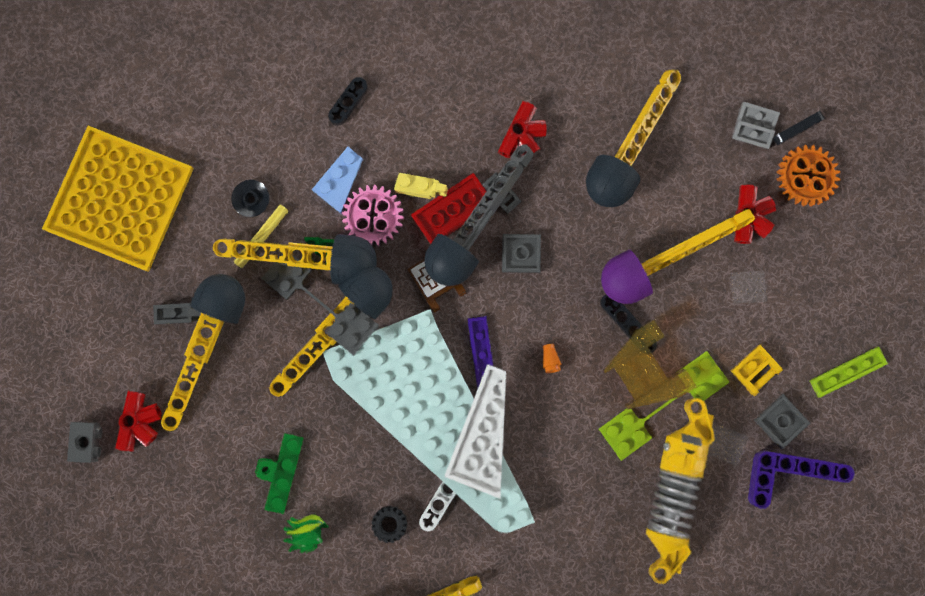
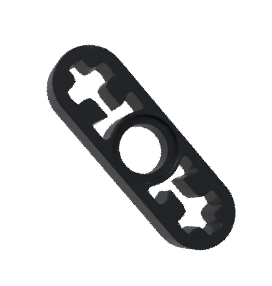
[328,77,368,126]
[773,111,825,146]

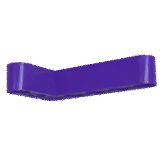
[748,451,855,509]

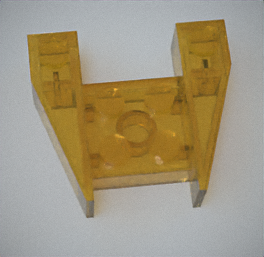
[603,320,697,409]

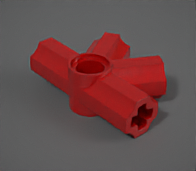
[498,101,547,159]
[734,185,776,244]
[115,391,162,452]

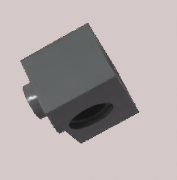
[67,422,103,463]

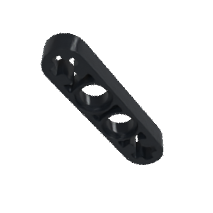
[600,294,657,354]

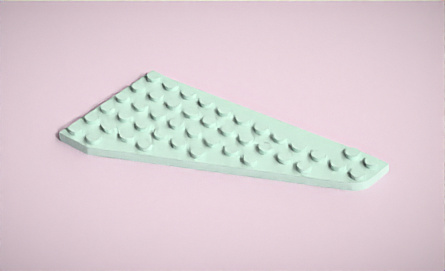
[323,309,535,533]

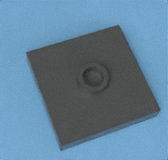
[502,234,541,273]
[754,394,810,449]

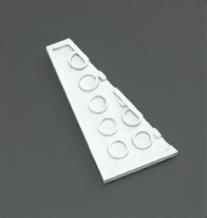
[444,365,506,499]

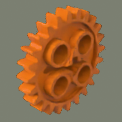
[776,145,840,207]

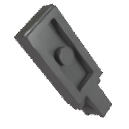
[153,303,201,325]

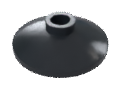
[231,180,270,217]

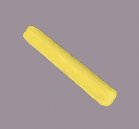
[234,205,288,268]

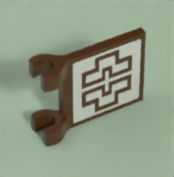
[407,259,467,313]

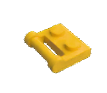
[731,345,783,396]

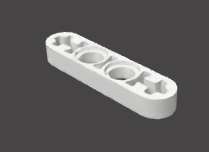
[420,481,456,531]

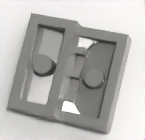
[732,102,780,149]

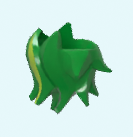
[283,514,329,553]

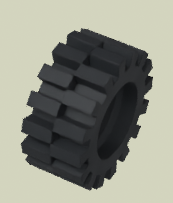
[371,506,407,543]

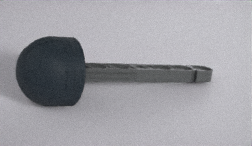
[424,144,534,286]

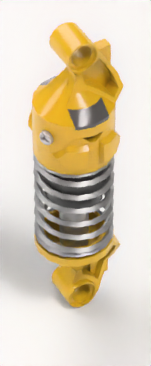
[646,398,715,584]

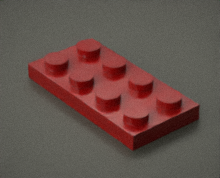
[411,173,487,244]

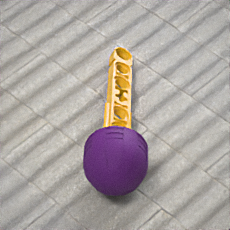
[601,209,755,304]

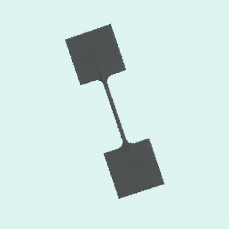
[261,253,379,356]

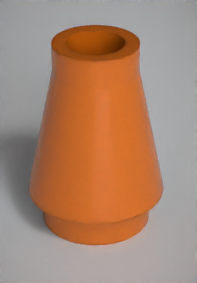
[543,344,562,373]

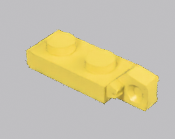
[394,173,448,199]

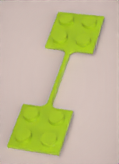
[599,351,729,461]

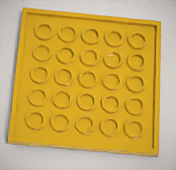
[42,126,194,272]

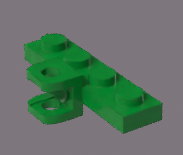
[255,433,304,514]

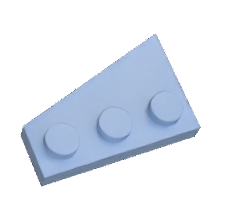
[312,147,363,214]

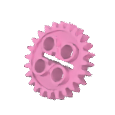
[342,185,404,247]

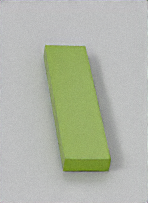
[809,347,888,398]

